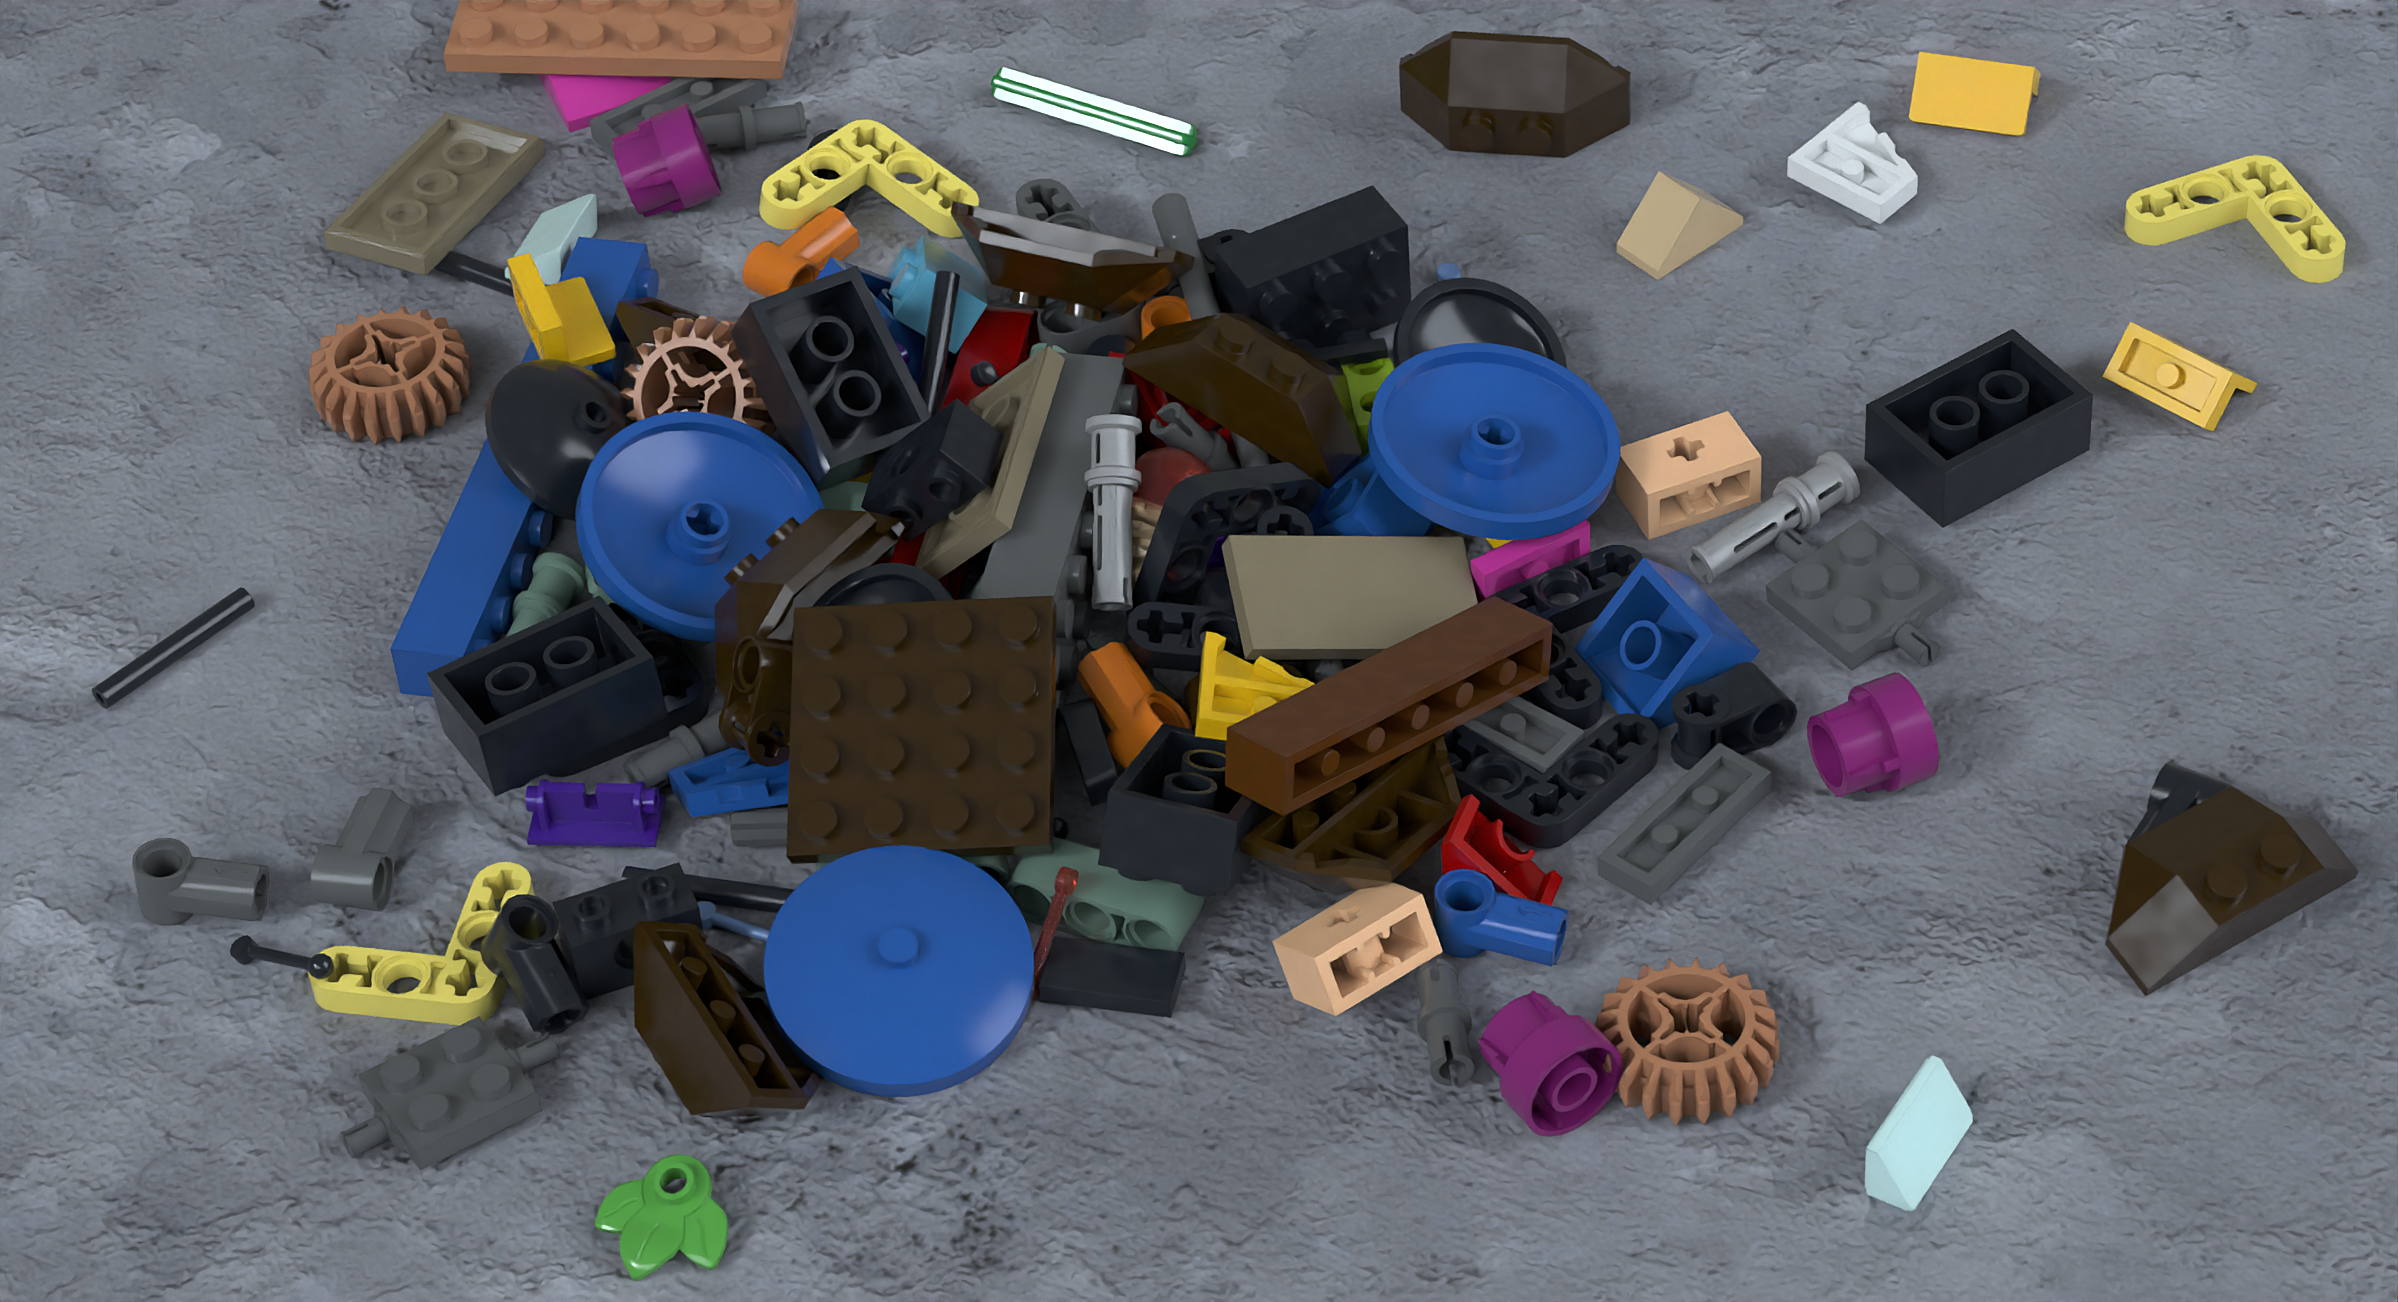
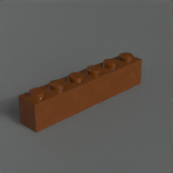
[1225,596,1553,816]

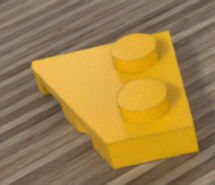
[1195,631,1315,741]

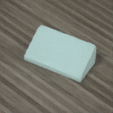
[505,194,598,285]
[1865,1055,1973,1211]

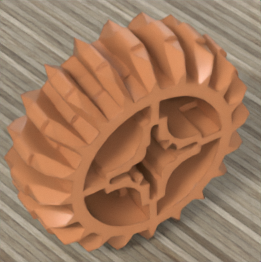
[308,305,472,445]
[620,316,777,434]
[1594,957,1779,1127]

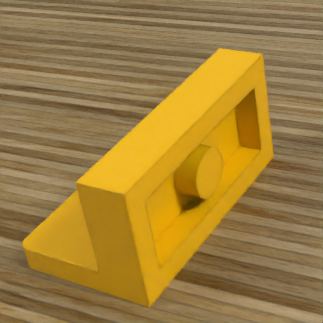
[1909,52,2041,137]
[507,253,616,367]
[2102,322,2257,432]

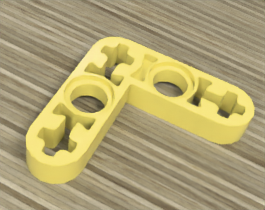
[759,119,979,238]
[2124,155,2346,283]
[308,862,535,1025]

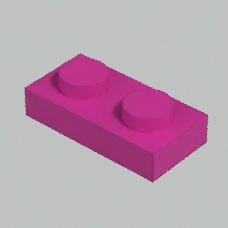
[1470,520,1591,603]

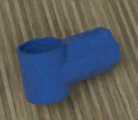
[1433,869,1569,967]

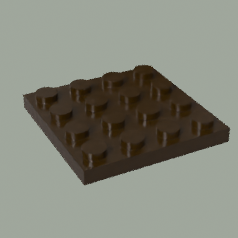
[786,595,1057,864]

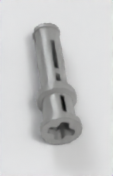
[1084,414,1142,612]
[1686,451,1860,584]

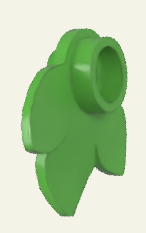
[595,1154,729,1281]

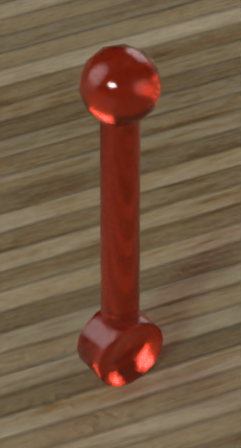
[1031,866,1079,1001]

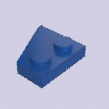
[668,731,789,817]

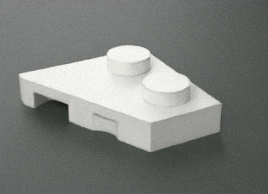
[1787,101,1918,224]

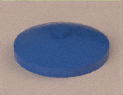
[1368,343,1620,540]
[575,412,824,642]
[764,845,1034,1097]

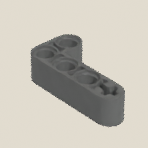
[1015,179,1146,354]

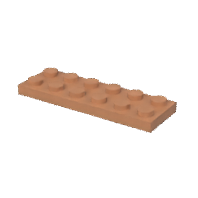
[443,0,799,79]

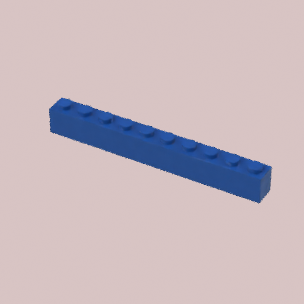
[390,237,659,697]

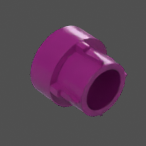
[612,103,722,217]
[1807,672,1939,797]
[1478,990,1623,1137]

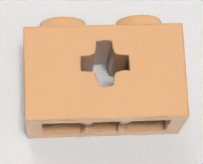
[1616,411,1761,540]
[1272,882,1443,1016]

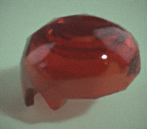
[1133,446,1213,507]

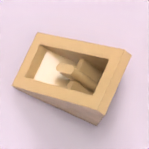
[1616,171,1743,280]

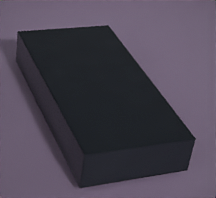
[1038,936,1186,1018]

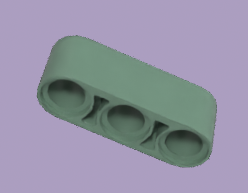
[1003,837,1205,952]

